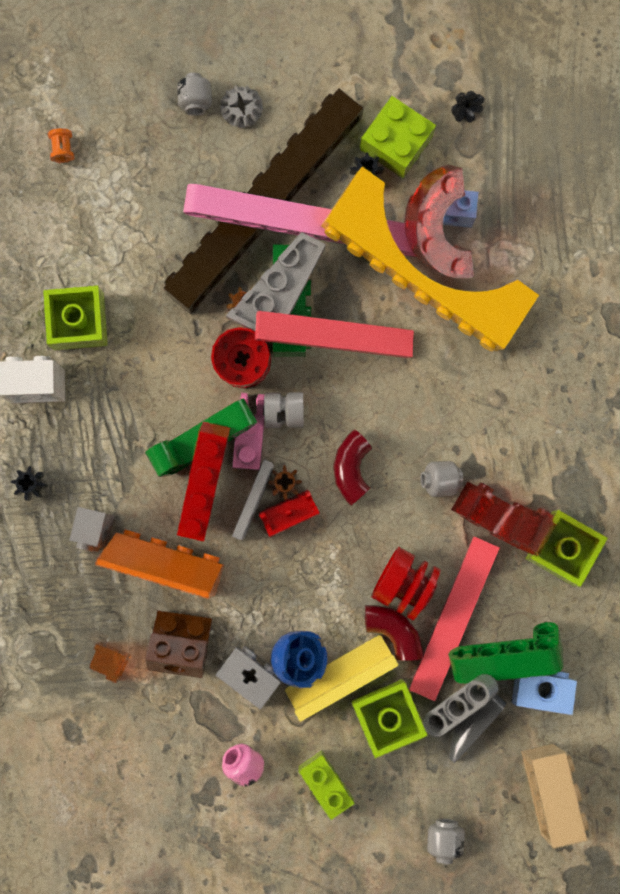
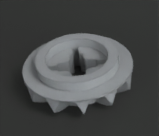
[221,85,263,128]

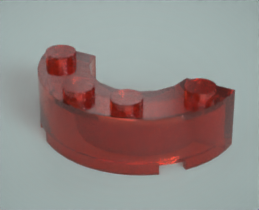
[404,164,474,279]
[451,482,556,556]

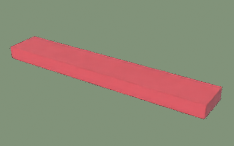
[255,311,414,358]
[409,537,500,701]

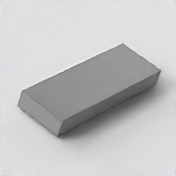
[232,459,274,541]

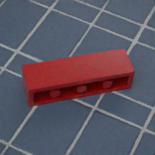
[177,421,230,542]

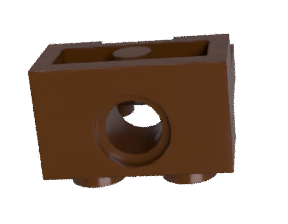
[145,610,212,679]

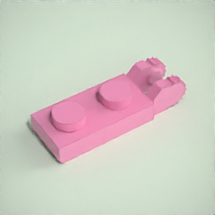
[232,392,265,470]

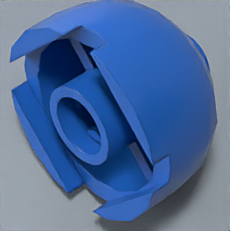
[271,631,327,688]

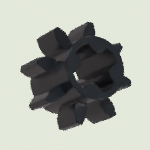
[350,152,384,178]
[11,466,48,501]

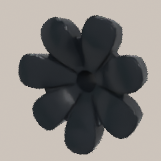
[451,91,485,123]

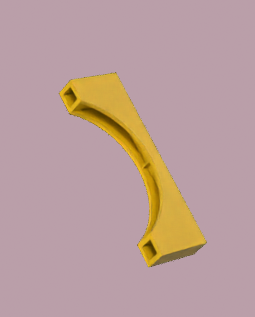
[321,167,539,352]

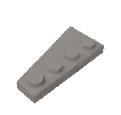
[226,232,326,331]

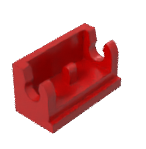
[259,490,320,537]

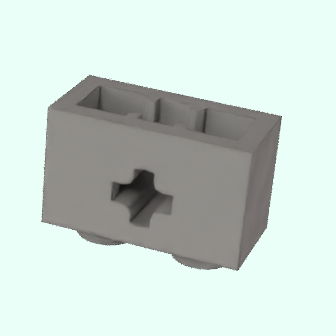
[70,507,115,552]
[216,646,281,710]

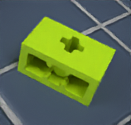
[298,750,355,820]

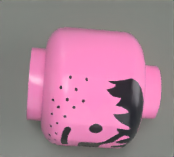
[222,744,264,787]

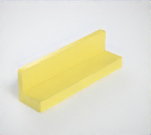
[285,635,399,722]

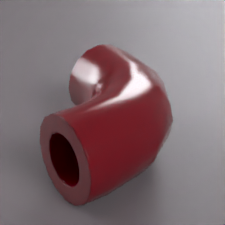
[333,429,372,506]
[365,605,423,661]

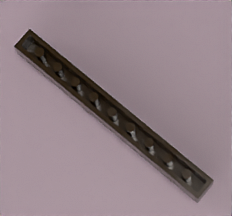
[163,88,363,315]

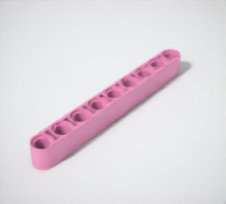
[183,184,424,256]

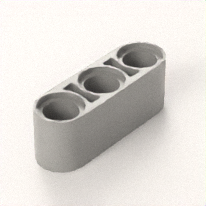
[423,674,498,737]

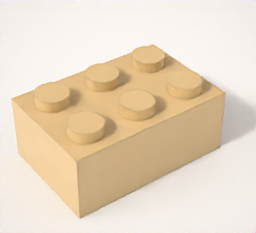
[521,744,589,848]

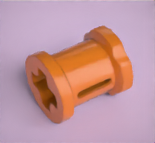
[48,128,75,163]

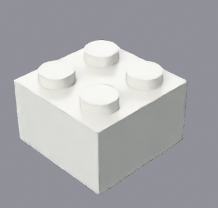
[0,356,65,403]

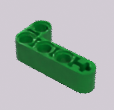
[145,398,258,477]
[448,622,563,684]

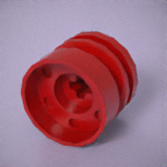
[211,327,272,389]
[371,546,441,621]

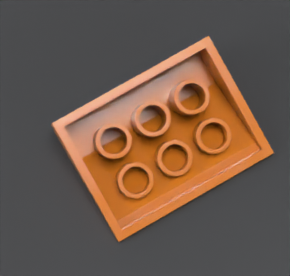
[96,529,225,598]

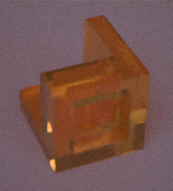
[89,642,131,683]

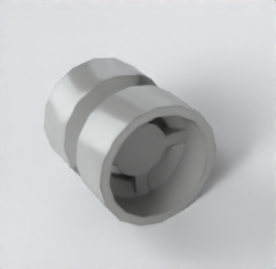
[264,392,304,428]

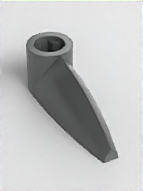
[449,686,507,764]

